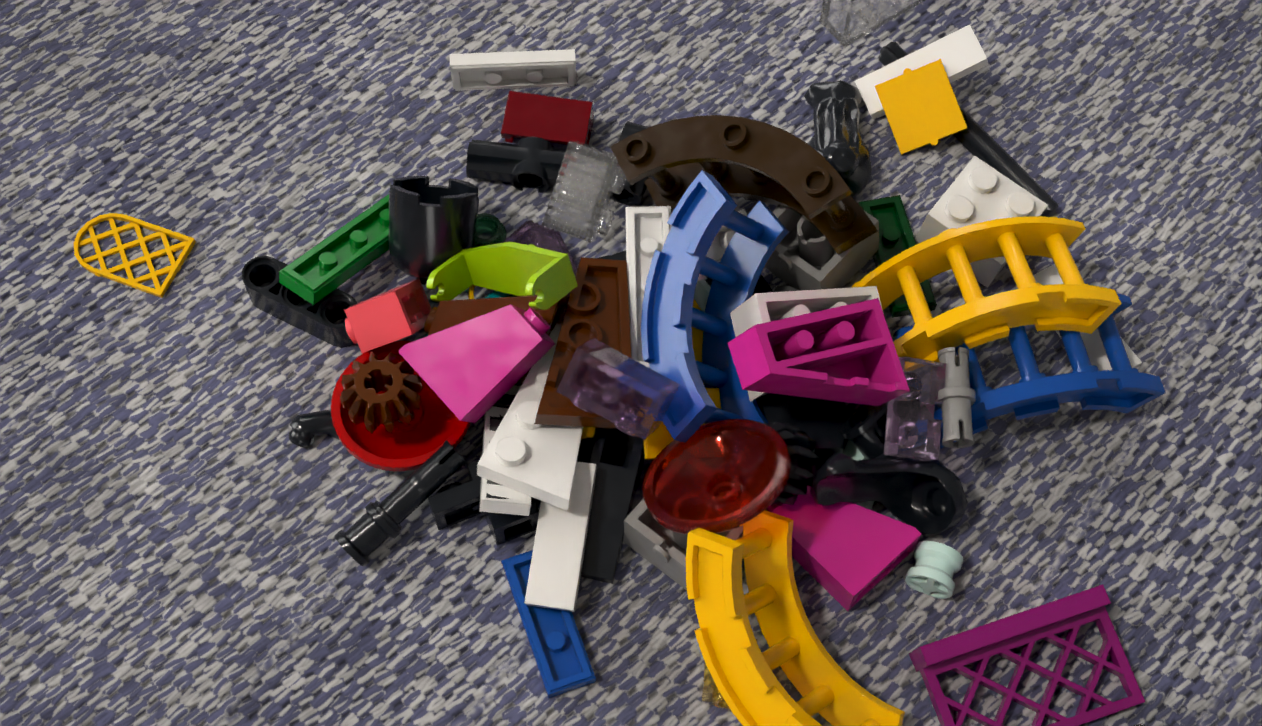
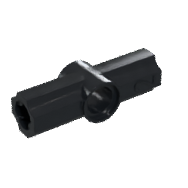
[466,137,599,193]

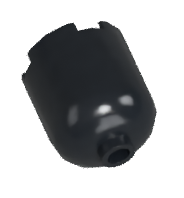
[389,176,479,285]

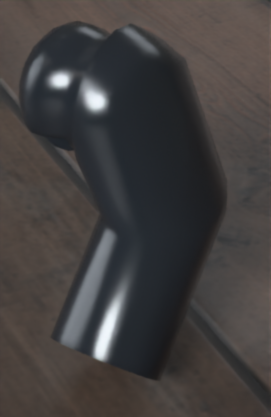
[288,410,339,447]

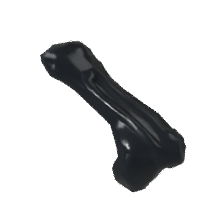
[804,80,872,197]
[810,453,968,535]

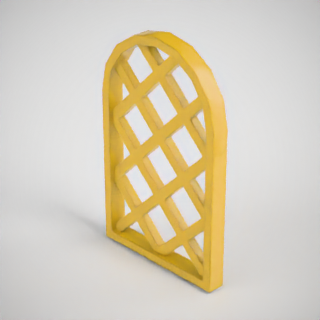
[73,213,196,298]

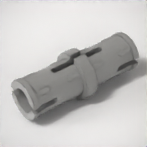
[936,347,976,448]

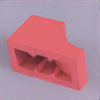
[344,278,431,353]

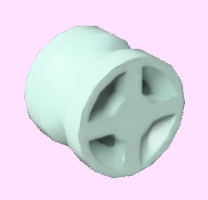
[905,541,963,599]

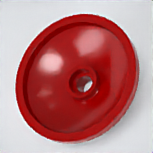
[331,341,470,472]

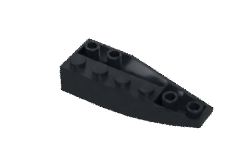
[577,377,653,584]

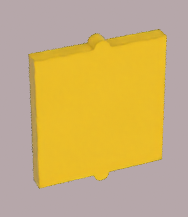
[875,59,967,155]

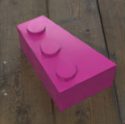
[728,298,910,406]

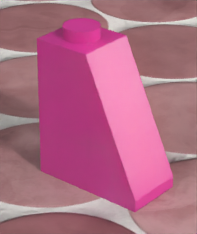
[398,304,556,423]
[767,485,921,611]

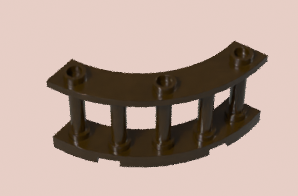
[610,115,878,255]

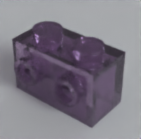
[556,338,680,440]

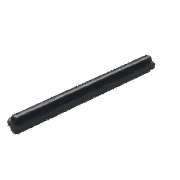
[878,42,1058,217]

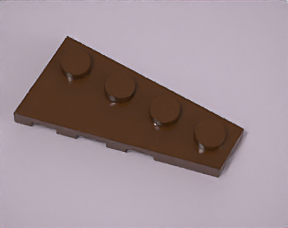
[534,257,635,429]

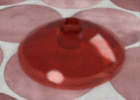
[643,419,791,534]

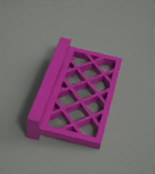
[909,584,1145,726]

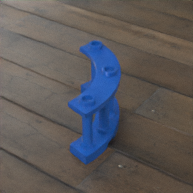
[641,170,789,458]
[892,293,1166,451]

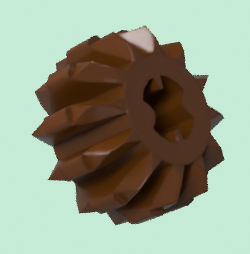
[340,351,423,434]

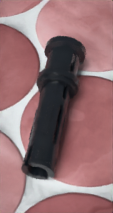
[335,440,468,567]

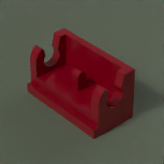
[501,91,594,152]

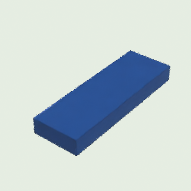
[501,550,596,698]

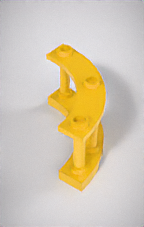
[852,216,1122,385]
[685,505,905,726]

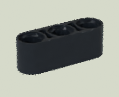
[242,256,357,348]

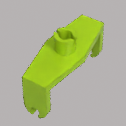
[426,241,578,310]

